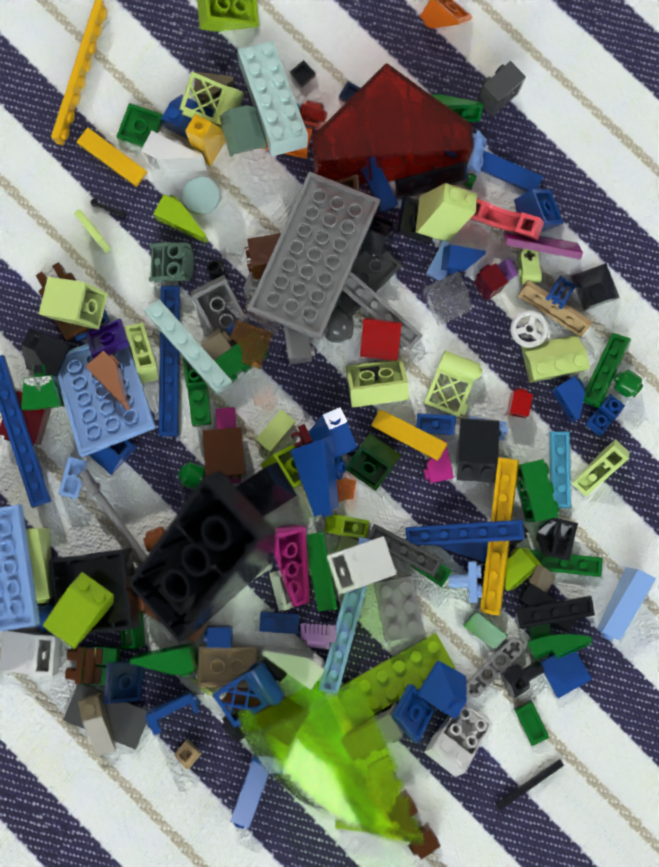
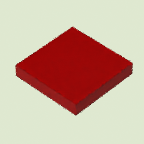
[360,318,402,361]

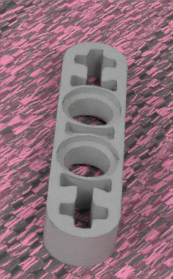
[466,637,524,698]

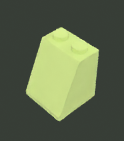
[416,183,477,242]
[39,277,108,330]

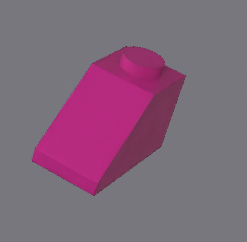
[423,440,454,483]

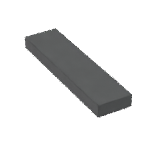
[366,524,443,577]

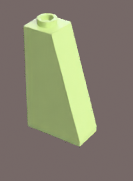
[26,528,55,604]

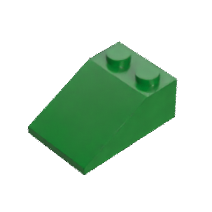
[130,642,198,677]

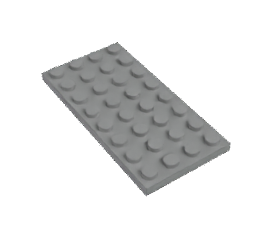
[247,171,380,340]

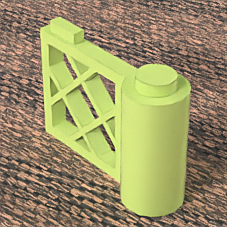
[179,72,244,129]
[424,350,483,417]

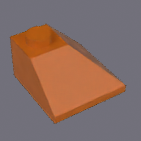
[420,0,473,29]

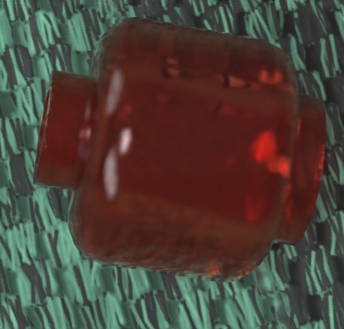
[299,100,328,127]

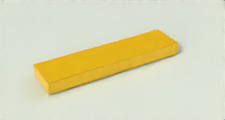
[76,128,148,188]
[371,409,448,461]

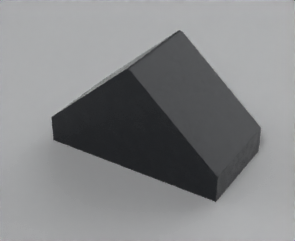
[128,470,276,643]

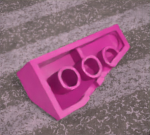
[274,523,310,607]

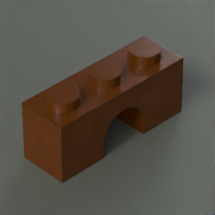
[386,789,441,860]

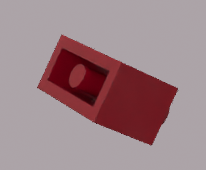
[474,263,509,301]

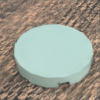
[182,177,220,215]

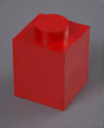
[506,388,533,419]

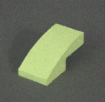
[255,409,296,453]

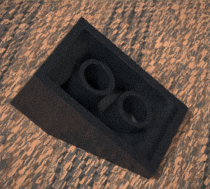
[455,418,500,483]

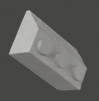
[284,326,315,365]

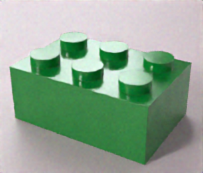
[516,459,559,522]

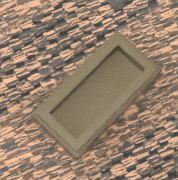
[529,564,556,593]

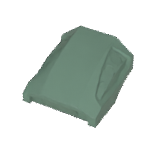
[219,105,267,157]
[149,242,194,282]

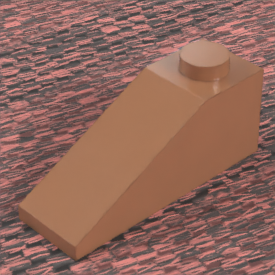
[86,351,130,411]

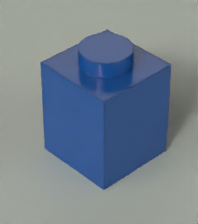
[204,625,233,648]

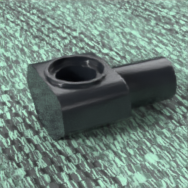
[500,661,544,699]

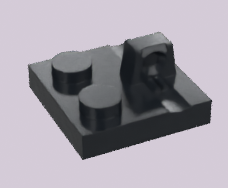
[396,196,433,245]

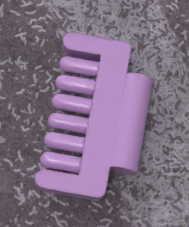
[301,623,337,649]

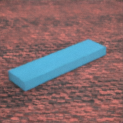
[549,432,571,508]

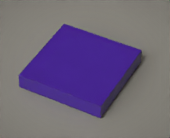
[86,318,130,359]

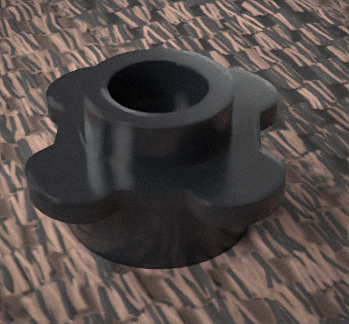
[207,260,226,280]

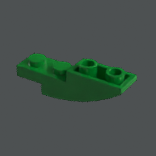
[183,357,212,427]

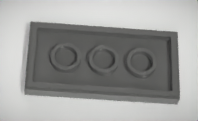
[336,251,402,316]
[63,684,149,750]

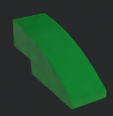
[527,634,593,660]

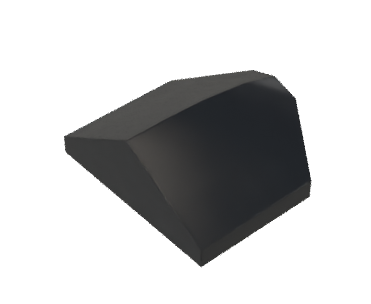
[536,518,578,561]

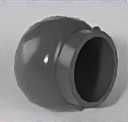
[323,310,354,343]

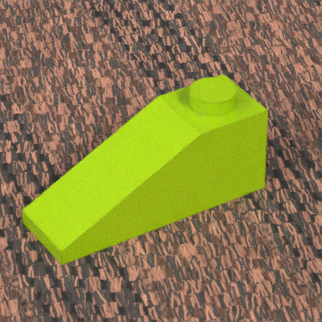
[154,194,208,244]

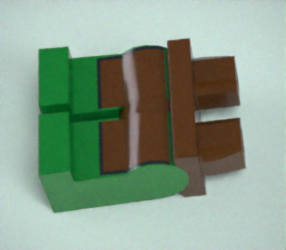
[65,645,120,685]

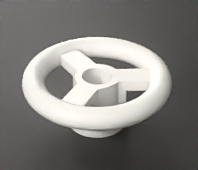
[510,310,548,348]

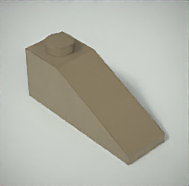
[78,692,116,757]

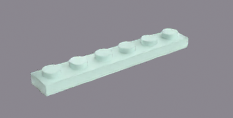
[144,299,232,395]

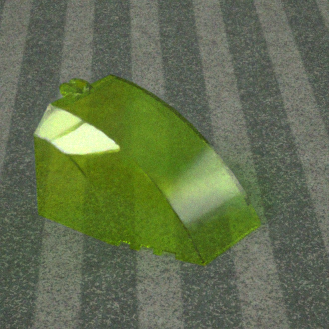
[238,681,424,844]

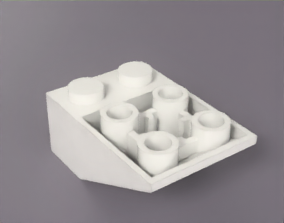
[141,131,208,173]
[327,536,396,594]
[0,630,61,677]
[424,704,492,777]

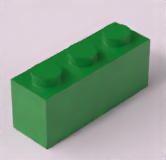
[214,330,270,383]

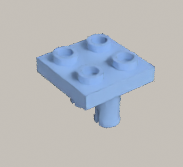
[449,560,482,603]

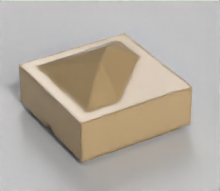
[174,739,202,769]

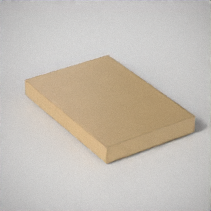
[197,646,258,688]

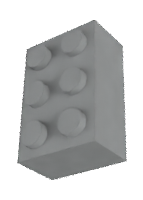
[373,574,424,642]

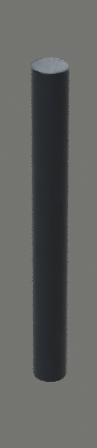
[495,759,565,810]

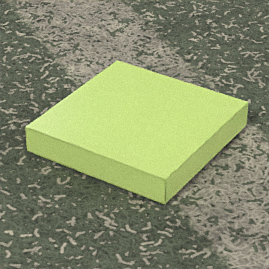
[74,209,111,253]

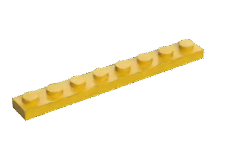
[51,0,108,146]
[480,457,519,616]

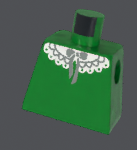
[21,365,64,411]

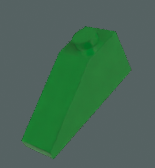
[421,94,484,123]

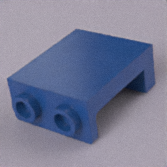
[145,690,200,736]

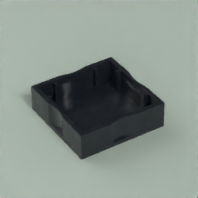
[49,548,141,634]

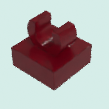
[291,424,313,448]

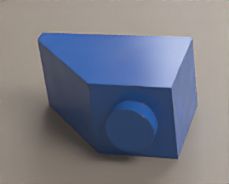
[441,245,486,275]
[551,376,585,422]

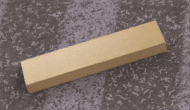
[518,280,592,337]

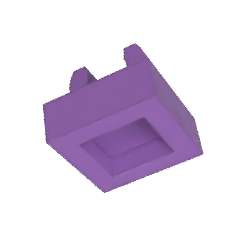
[498,258,519,281]

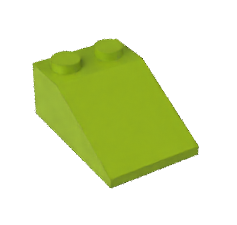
[197,0,259,32]
[43,572,114,649]

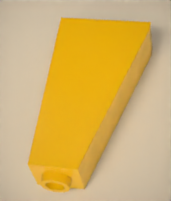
[185,114,226,166]

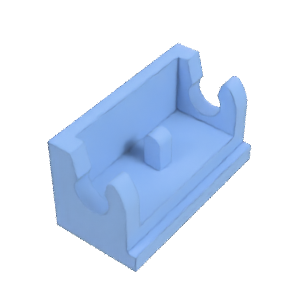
[58,457,88,499]

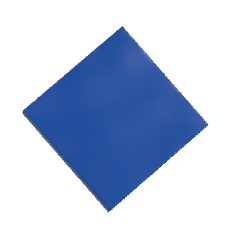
[539,652,592,699]
[391,685,434,743]

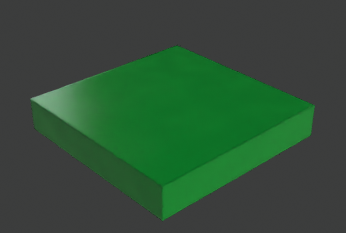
[116,103,163,148]

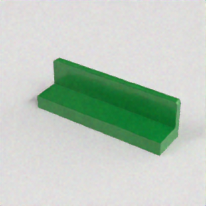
[306,532,337,612]

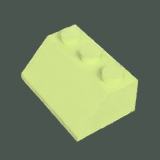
[521,335,590,383]
[345,358,409,408]

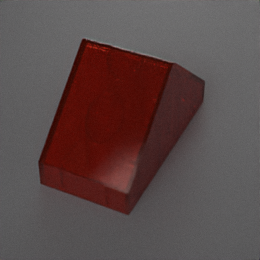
[312,64,474,184]

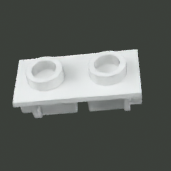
[269,570,294,611]

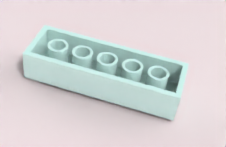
[237,41,308,157]

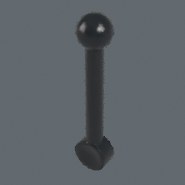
[90,199,127,218]

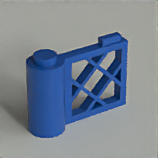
[212,660,284,728]

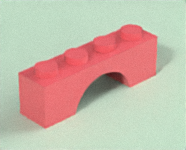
[469,199,544,241]

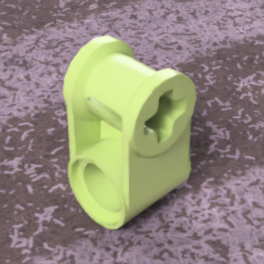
[517,249,542,285]

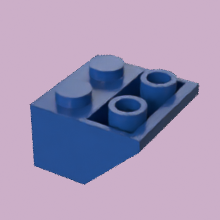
[89,439,137,475]

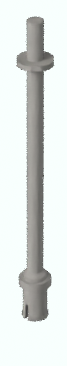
[77,469,147,563]

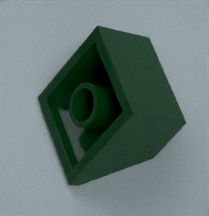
[346,433,401,491]

